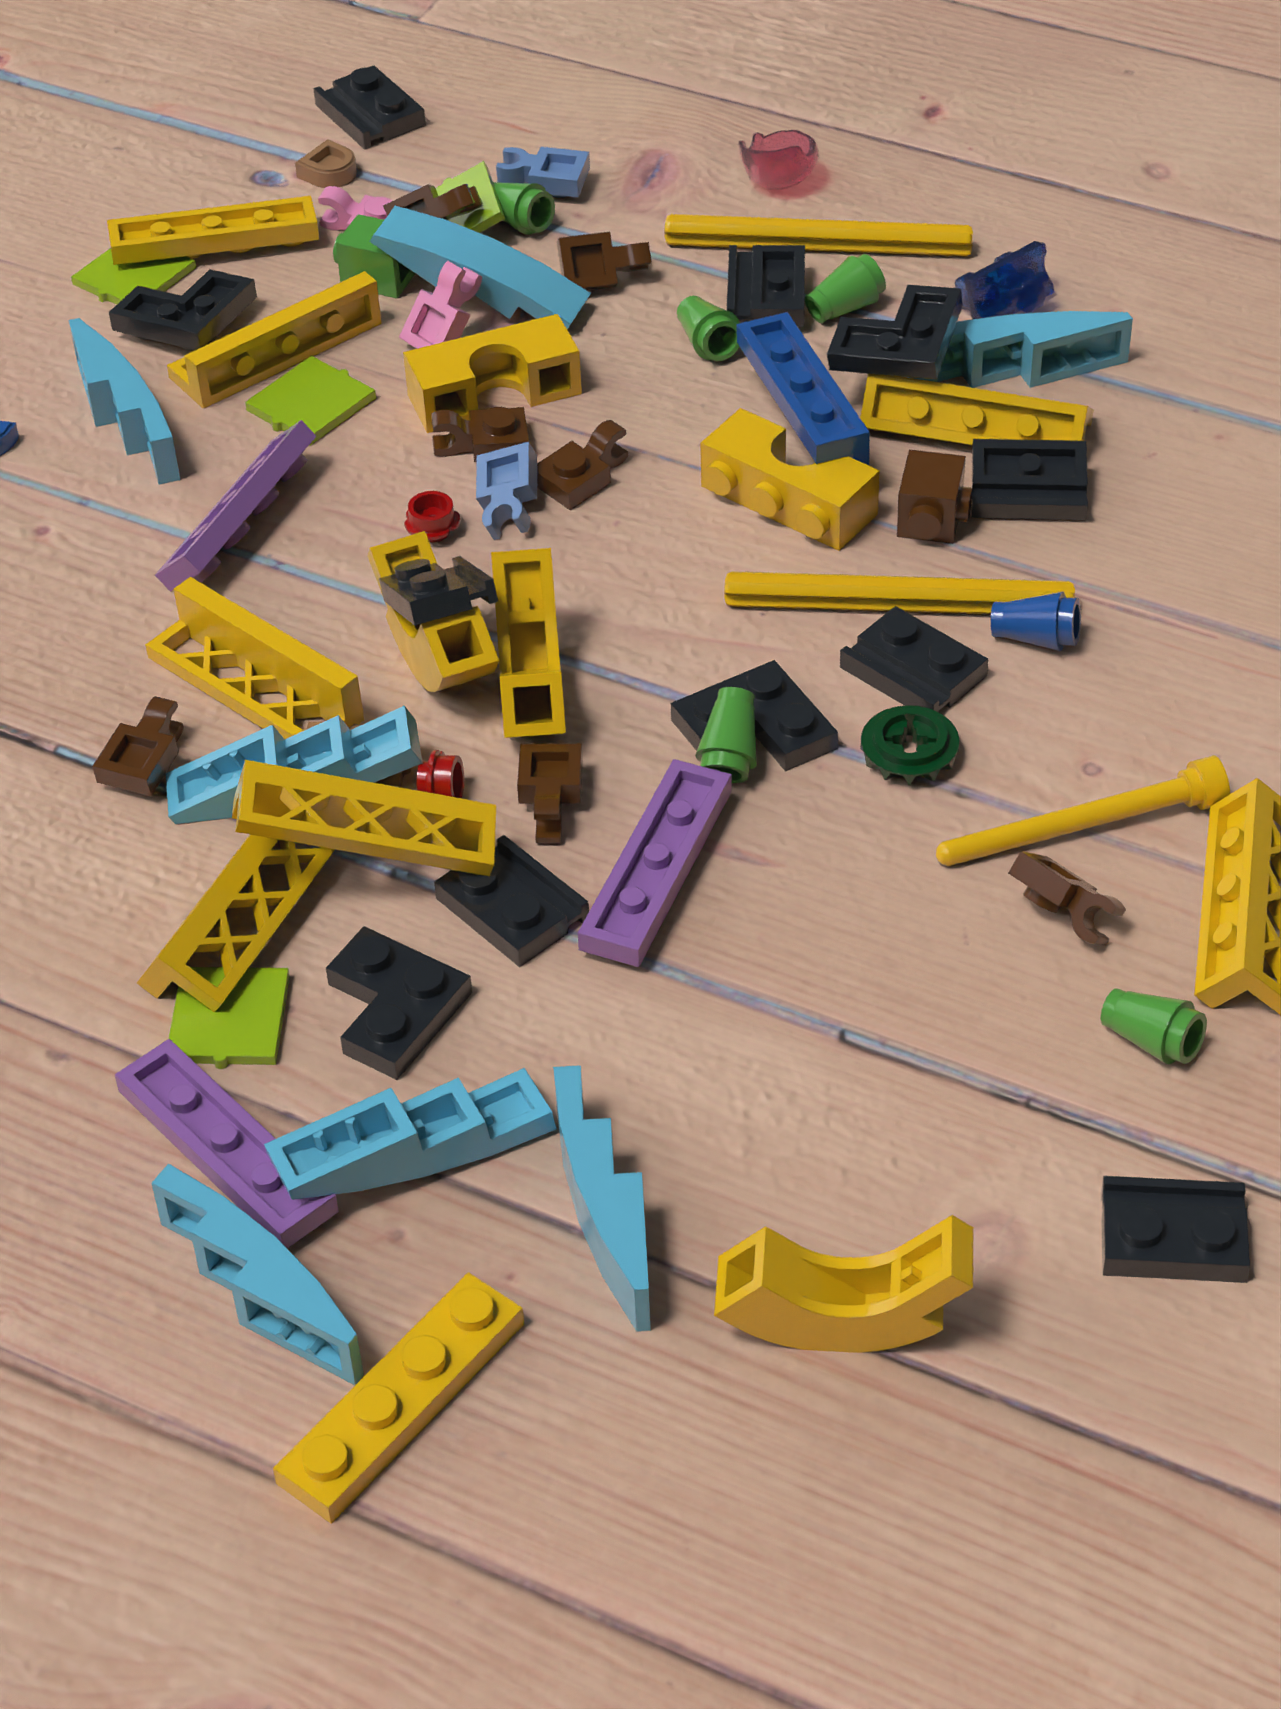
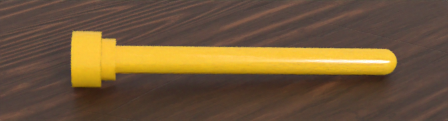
[936,755,1230,866]

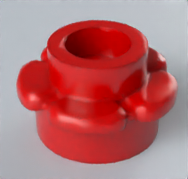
[404,491,460,543]
[417,750,464,799]

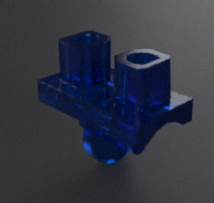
[955,241,1054,319]

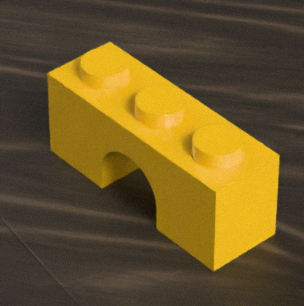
[403,314,582,433]
[700,408,880,551]

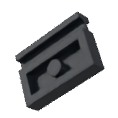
[313,65,426,150]
[726,245,805,326]
[972,439,1088,520]
[379,556,498,625]
[840,606,989,712]
[434,835,589,967]
[1101,1176,1250,1283]

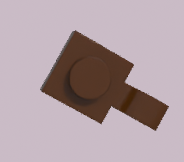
[383,183,483,221]
[557,231,652,291]
[431,407,529,462]
[537,420,628,510]
[92,696,184,797]
[517,743,583,843]
[1008,851,1126,945]

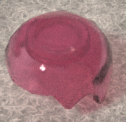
[738,130,819,189]

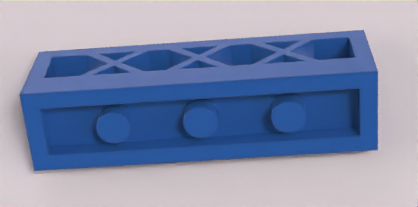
[736,312,870,465]

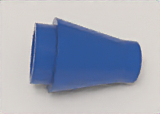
[990,592,1081,651]

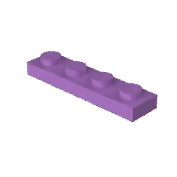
[155,420,316,592]
[578,759,732,967]
[114,1039,339,1248]

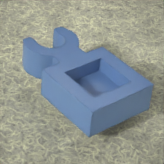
[496,147,590,198]
[476,442,537,540]

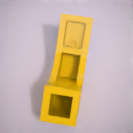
[367,531,499,692]
[491,548,566,738]
[714,1215,974,1353]

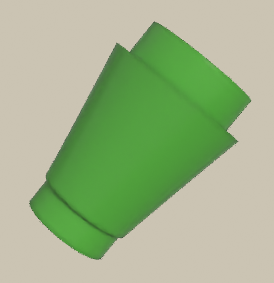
[493,182,555,235]
[805,254,886,323]
[677,296,740,361]
[695,687,757,783]
[1101,988,1207,1064]

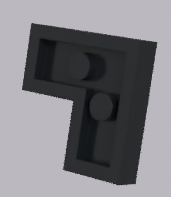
[108,269,257,350]
[827,285,963,379]
[670,660,838,772]
[326,926,472,1080]

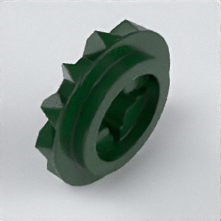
[860,705,960,785]

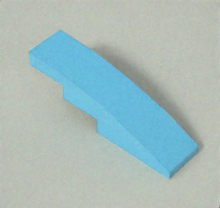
[370,206,591,329]
[908,311,1133,388]
[69,318,180,485]
[166,706,422,824]
[553,1065,651,1332]
[264,1068,556,1200]
[151,1164,364,1385]

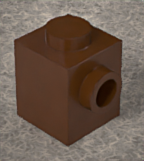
[897,449,973,544]

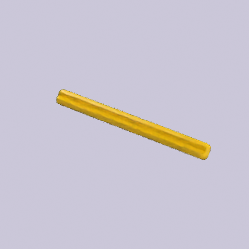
[664,214,973,256]
[724,571,1075,614]

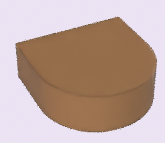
[295,139,357,188]

